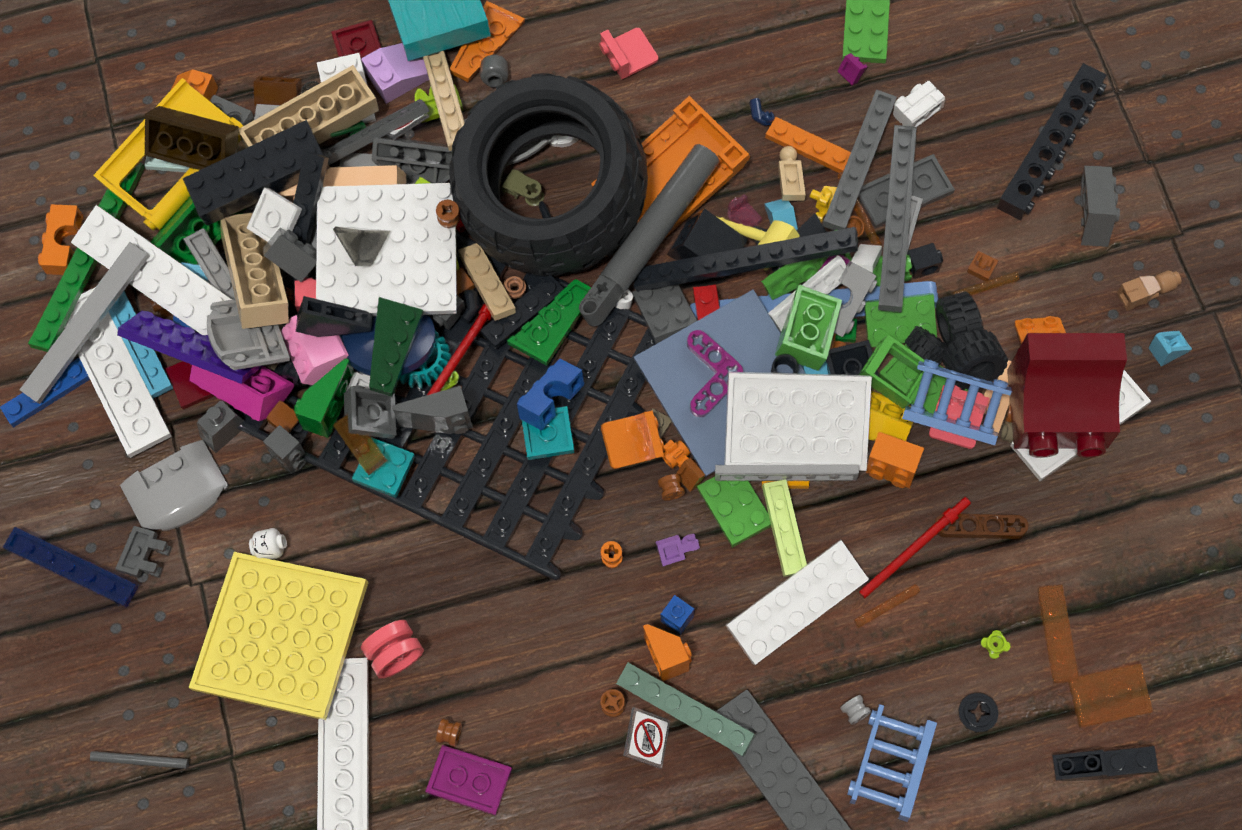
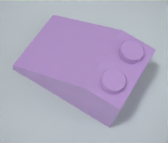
[361,43,429,104]

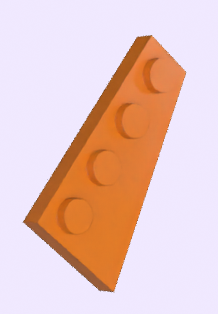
[449,1,525,82]

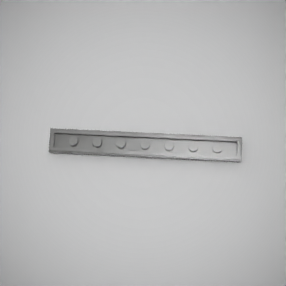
[20,242,149,404]

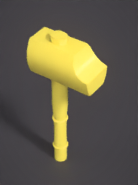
[716,216,800,270]

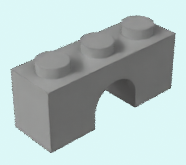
[834,261,877,337]

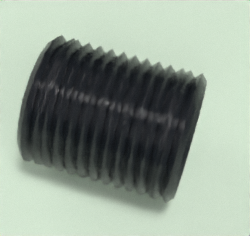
[771,354,798,374]

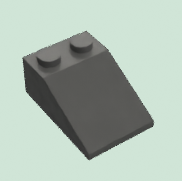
[392,386,473,434]

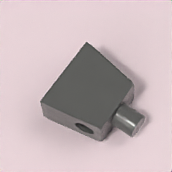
[197,400,245,453]

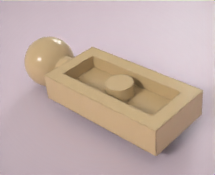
[778,146,806,201]

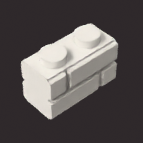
[893,81,945,127]

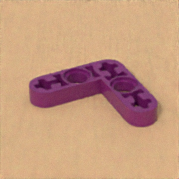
[687,330,743,417]

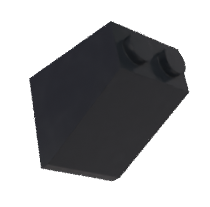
[667,208,748,280]

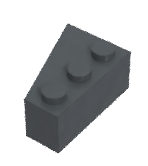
[1081,166,1120,247]

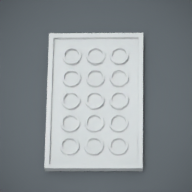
[724,372,872,471]

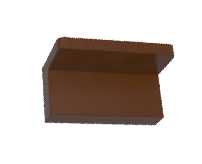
[253,76,302,106]

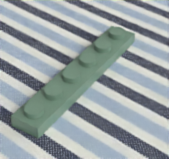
[616,662,756,756]

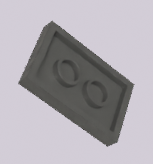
[632,284,697,344]

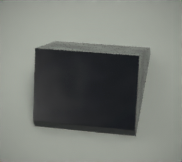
[826,340,879,377]

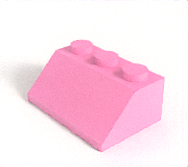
[281,315,349,385]

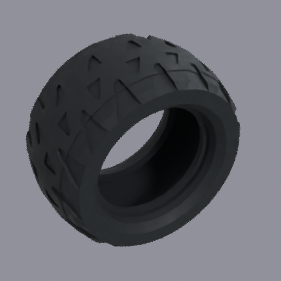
[449,73,648,277]

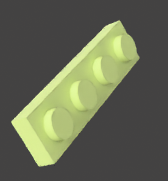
[762,479,807,577]

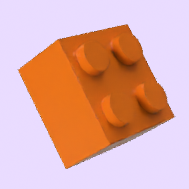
[865,432,924,488]

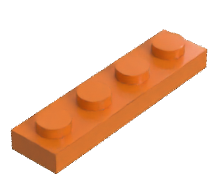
[765,117,851,174]

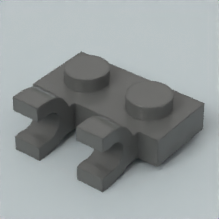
[115,526,172,578]

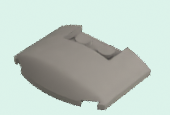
[207,299,290,370]
[120,440,229,531]

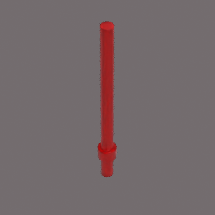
[426,304,492,396]
[859,497,971,599]

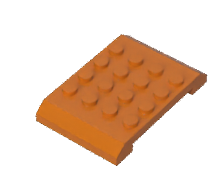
[591,96,750,238]

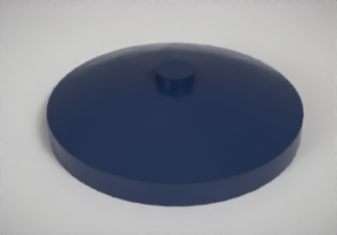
[342,315,436,376]

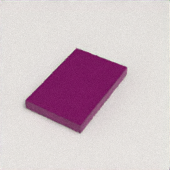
[425,745,512,816]

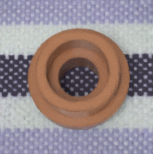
[503,276,526,299]

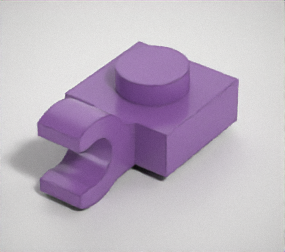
[656,534,700,566]

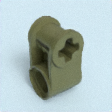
[500,169,544,206]

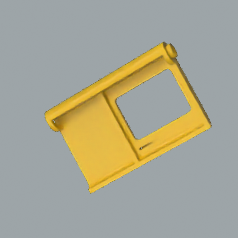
[93,78,243,231]

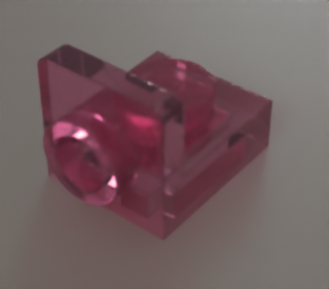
[727,194,762,227]

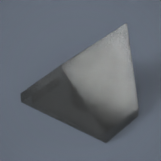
[333,226,390,266]

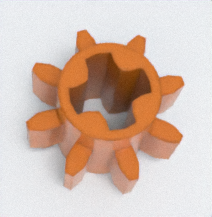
[662,440,690,469]

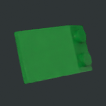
[294,359,354,438]

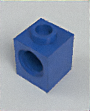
[660,595,694,635]

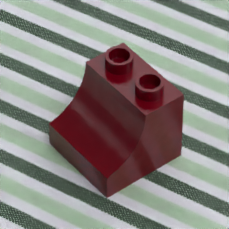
[1007,333,1127,458]

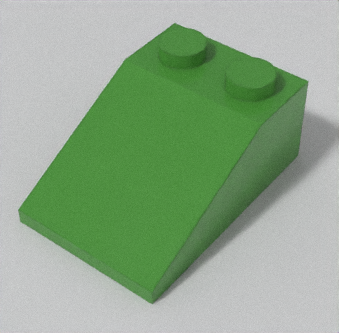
[775,285,842,371]

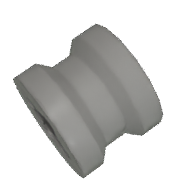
[840,695,872,725]

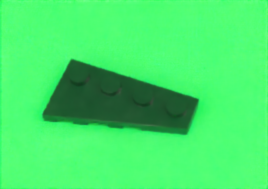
[369,297,424,397]

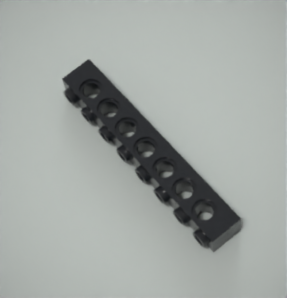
[997,63,1107,221]

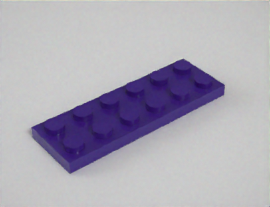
[117,311,263,384]

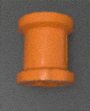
[601,541,623,568]

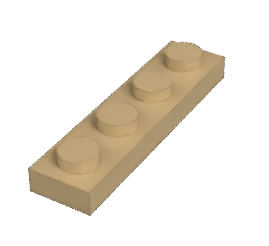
[458,243,516,321]

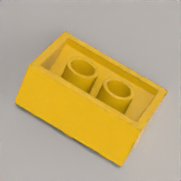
[868,390,914,441]

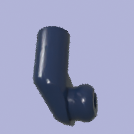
[750,98,775,126]

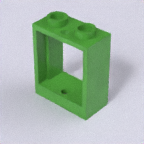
[859,335,924,409]

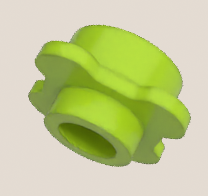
[981,630,1010,659]

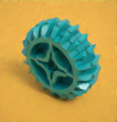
[400,331,451,389]

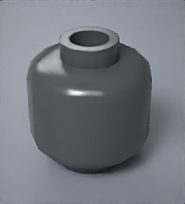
[480,55,508,87]

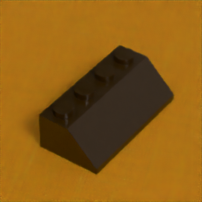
[144,106,239,170]

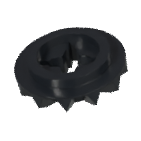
[958,693,998,733]

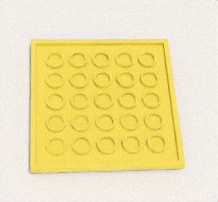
[189,552,368,720]

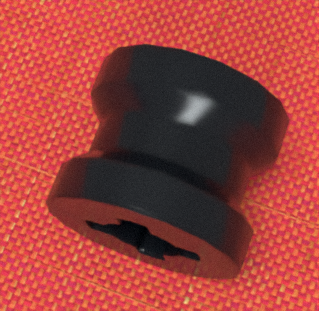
[282,359,302,386]

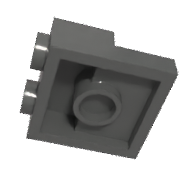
[344,385,396,439]

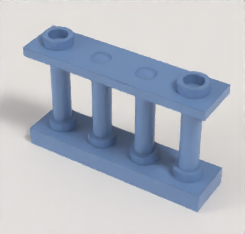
[902,359,1012,445]
[847,704,937,822]

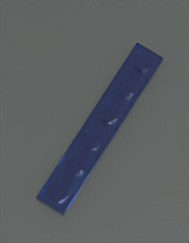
[3,527,138,608]

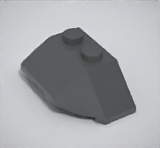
[372,138,452,184]

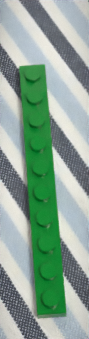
[28,163,145,352]

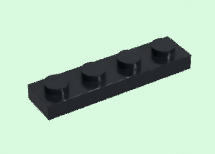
[480,275,564,349]

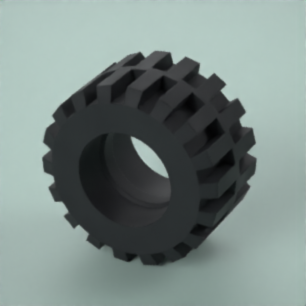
[936,291,984,347]
[942,330,1008,390]

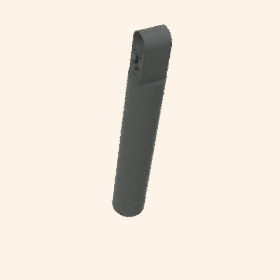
[579,144,719,326]

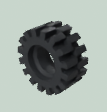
[905,326,948,366]

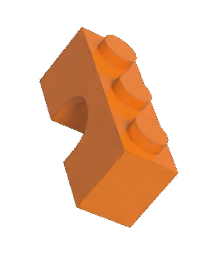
[38,204,83,275]

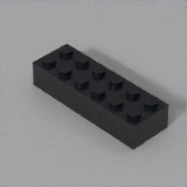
[183,120,330,226]

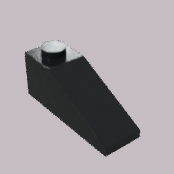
[295,296,372,337]

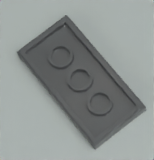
[857,154,955,228]

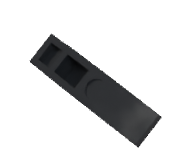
[1052,746,1159,781]

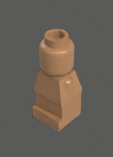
[1117,270,1182,311]

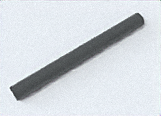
[90,751,189,769]

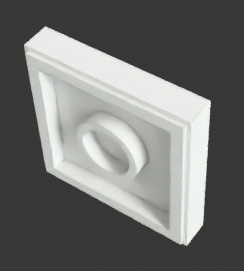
[247,187,302,242]

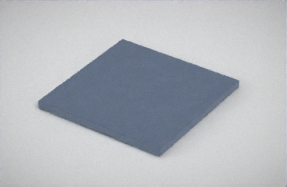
[634,290,806,477]

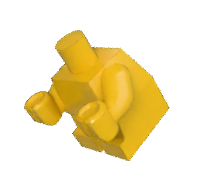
[810,186,837,223]

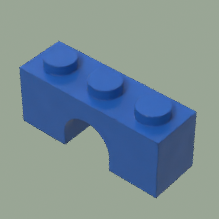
[517,359,584,431]

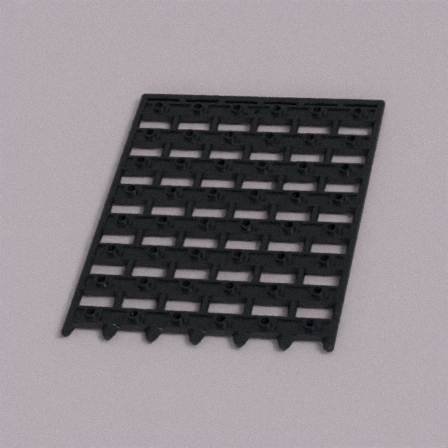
[231,233,656,581]

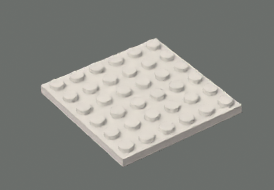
[316,183,457,316]

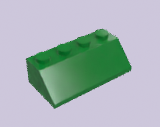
[150,196,246,265]

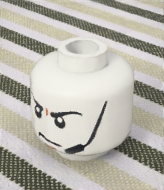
[249,528,287,560]

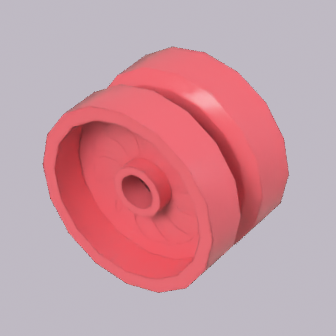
[360,620,424,679]

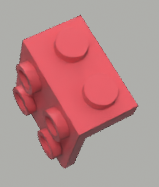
[599,28,658,79]
[929,385,989,449]

